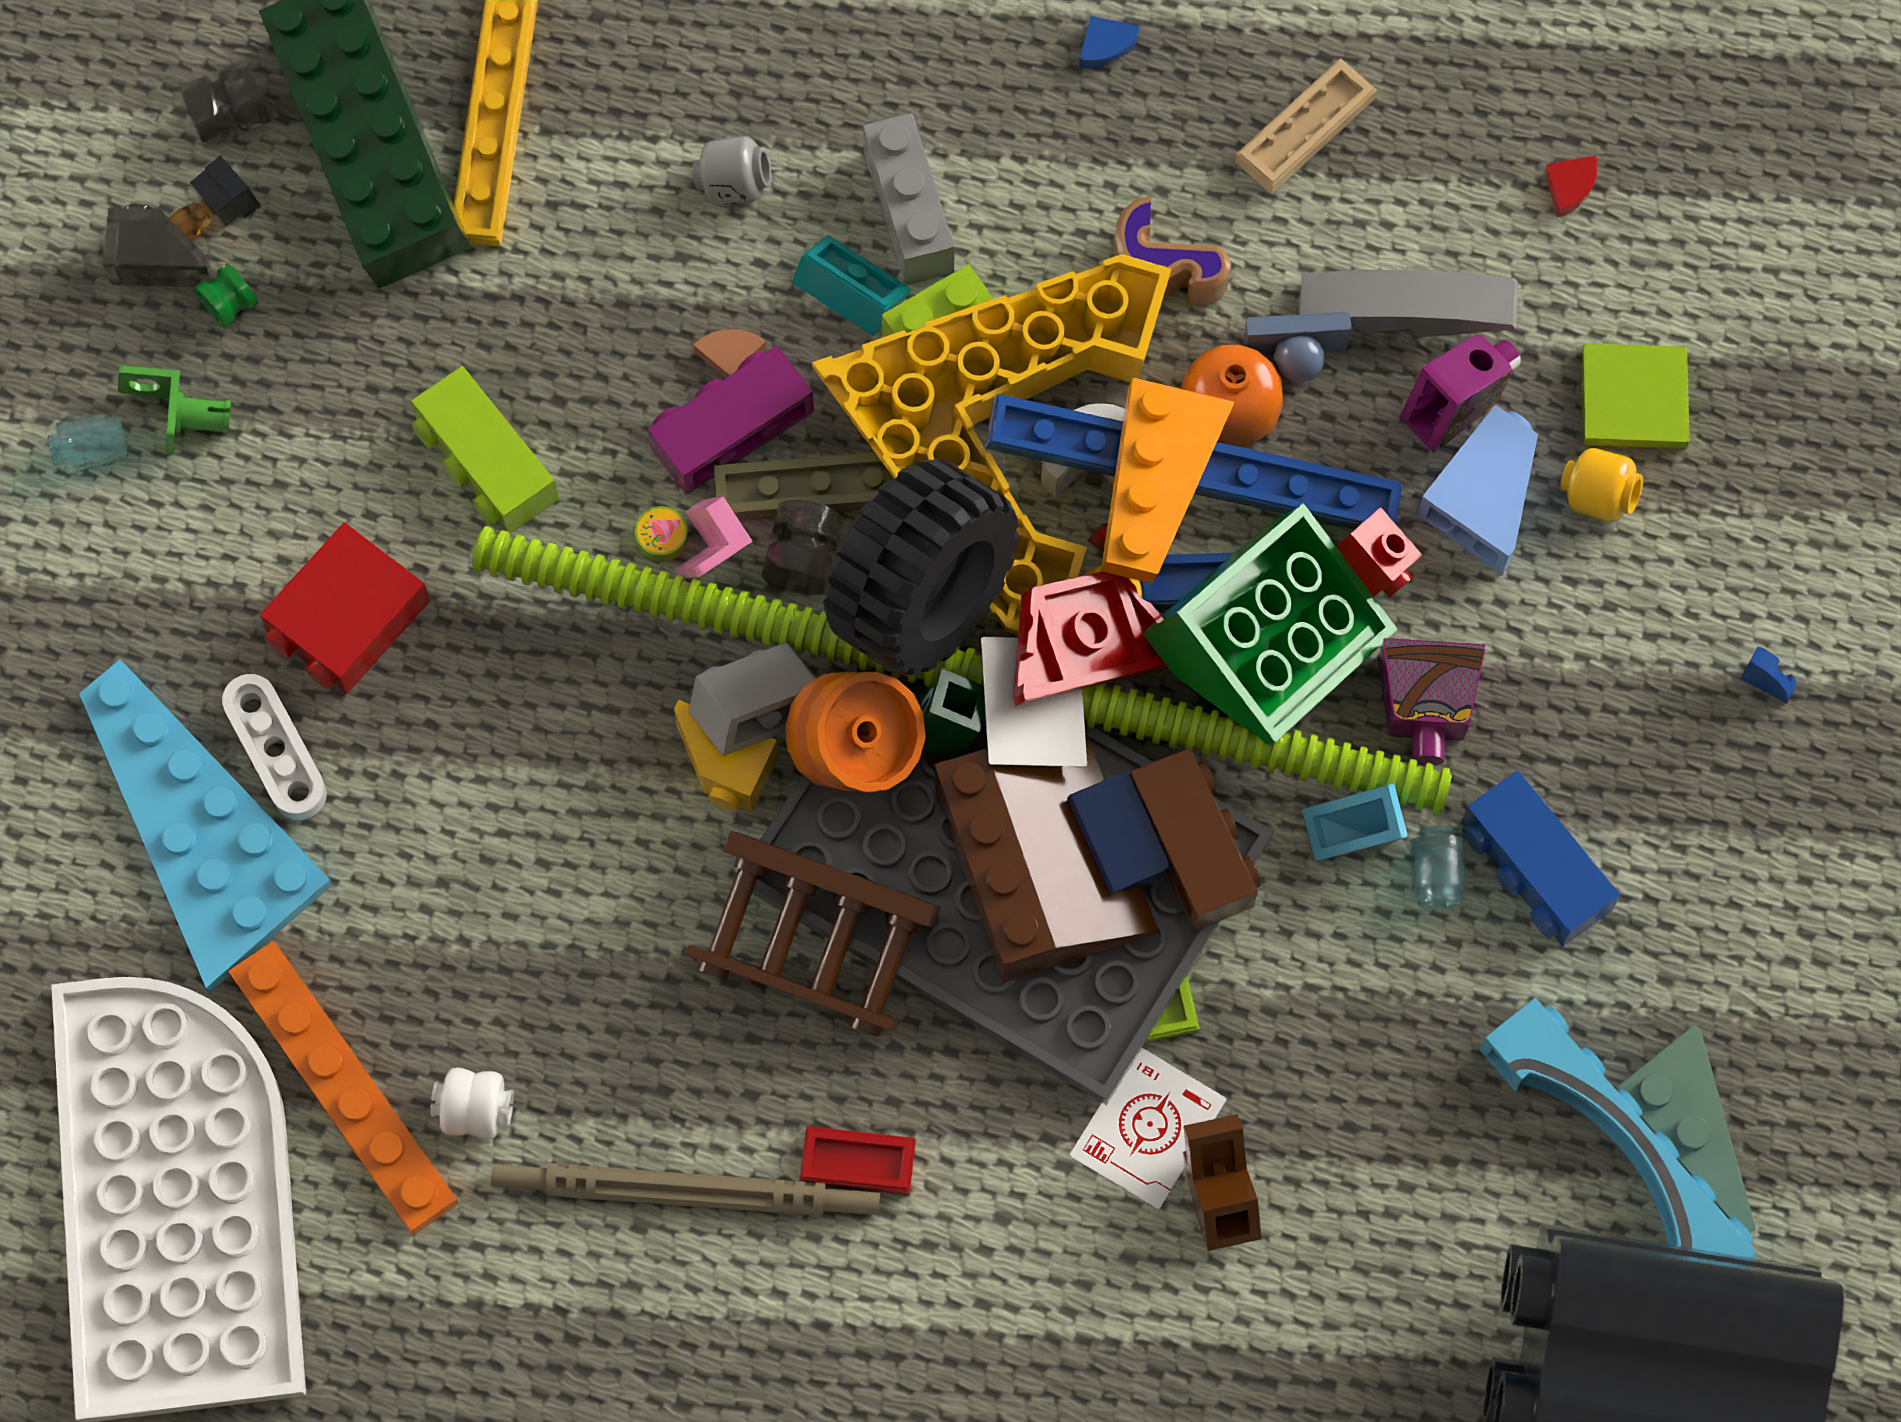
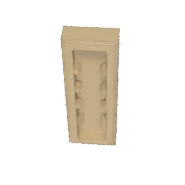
[1235,58,1377,194]

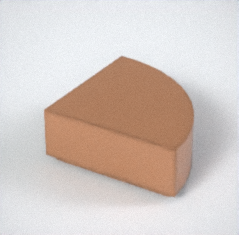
[693,329,767,378]

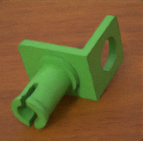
[118,366,231,454]

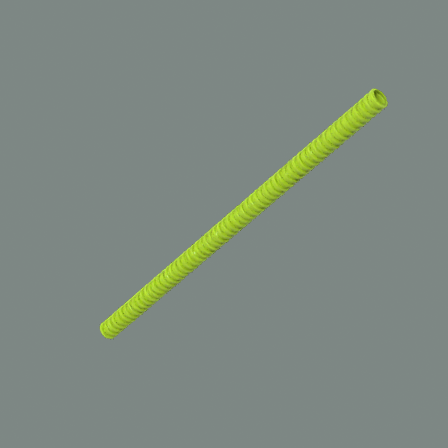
[472,526,1452,815]

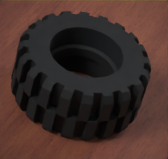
[823,460,1019,676]

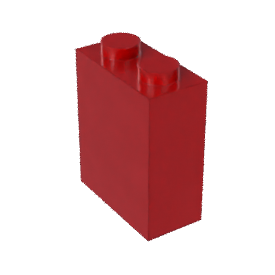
[260,522,430,694]

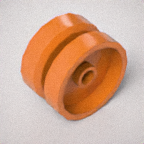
[785,672,926,792]

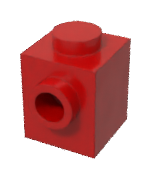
[1336,507,1422,598]

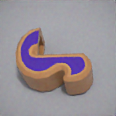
[1113,196,1231,306]

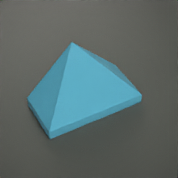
[1302,784,1408,862]

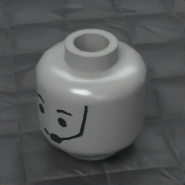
[692,136,771,206]

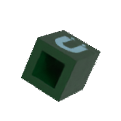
[919,669,985,760]

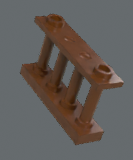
[685,831,941,1037]

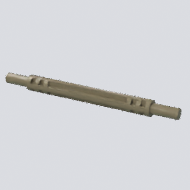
[491,1163,880,1217]

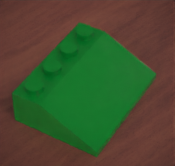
[1143,503,1398,746]

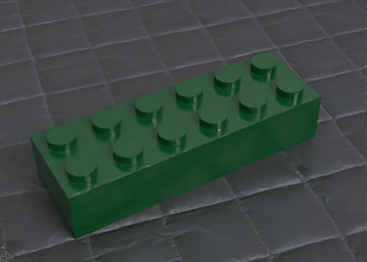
[259,0,472,289]

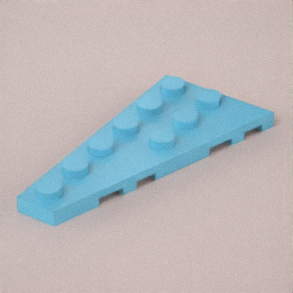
[79,659,332,993]

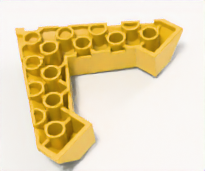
[812,254,1172,635]

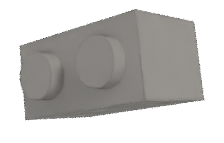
[689,643,815,756]

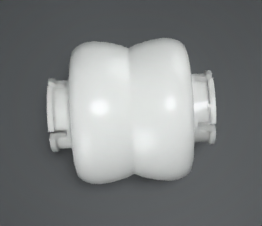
[430,1068,514,1139]

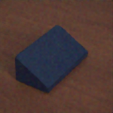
[1067,773,1171,895]

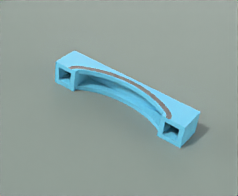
[1480,997,1757,1258]

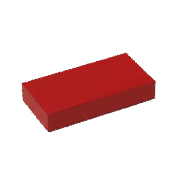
[799,1126,916,1196]

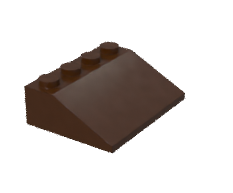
[934,734,1158,983]

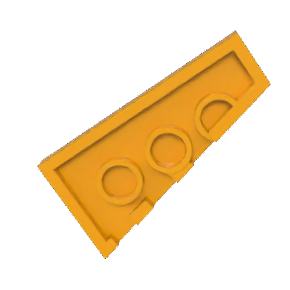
[1101,378,1234,583]

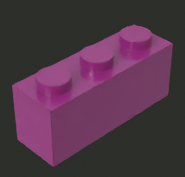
[648,345,814,495]

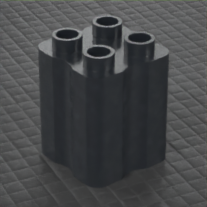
[1483,1224,1844,1422]

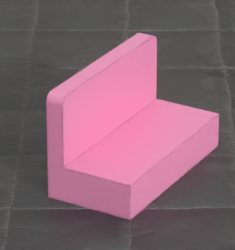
[675,496,752,578]

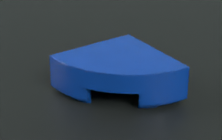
[1079,16,1140,69]
[1740,646,1796,704]

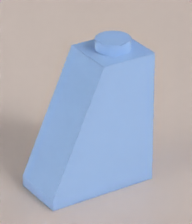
[1417,404,1538,575]

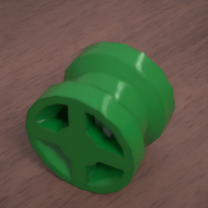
[193,263,258,329]

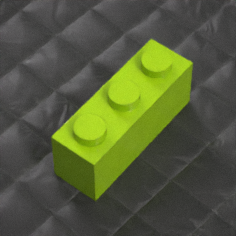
[411,365,559,534]

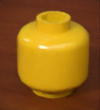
[1560,448,1643,522]

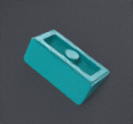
[793,235,911,336]

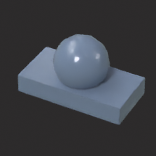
[1243,312,1352,383]

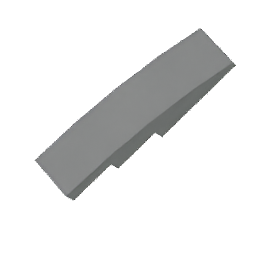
[1299,270,1518,337]

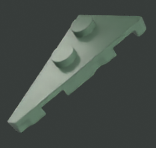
[1616,1024,1756,1233]

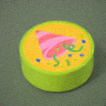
[635,506,688,562]

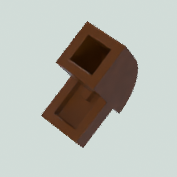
[1183,1114,1262,1251]

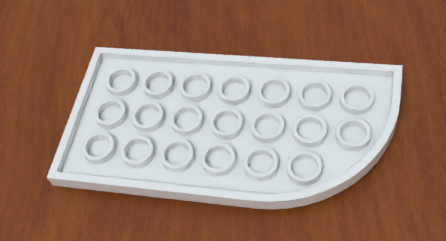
[51,977,306,1422]

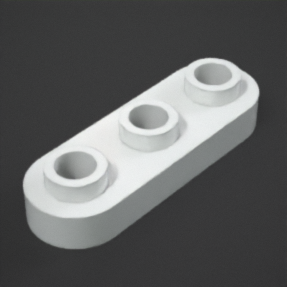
[222,674,327,820]

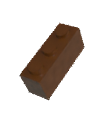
[1130,748,1261,932]

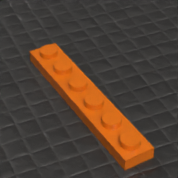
[228,940,459,1236]

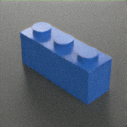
[1461,770,1621,947]

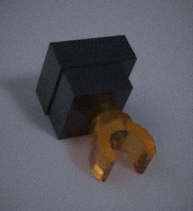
[168,155,261,245]

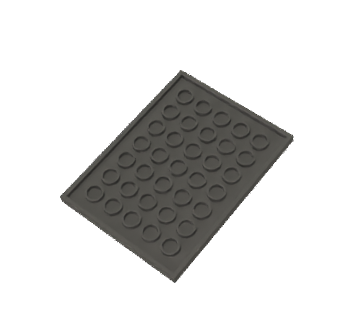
[752,649,1274,1105]

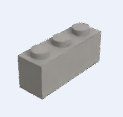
[863,113,955,285]

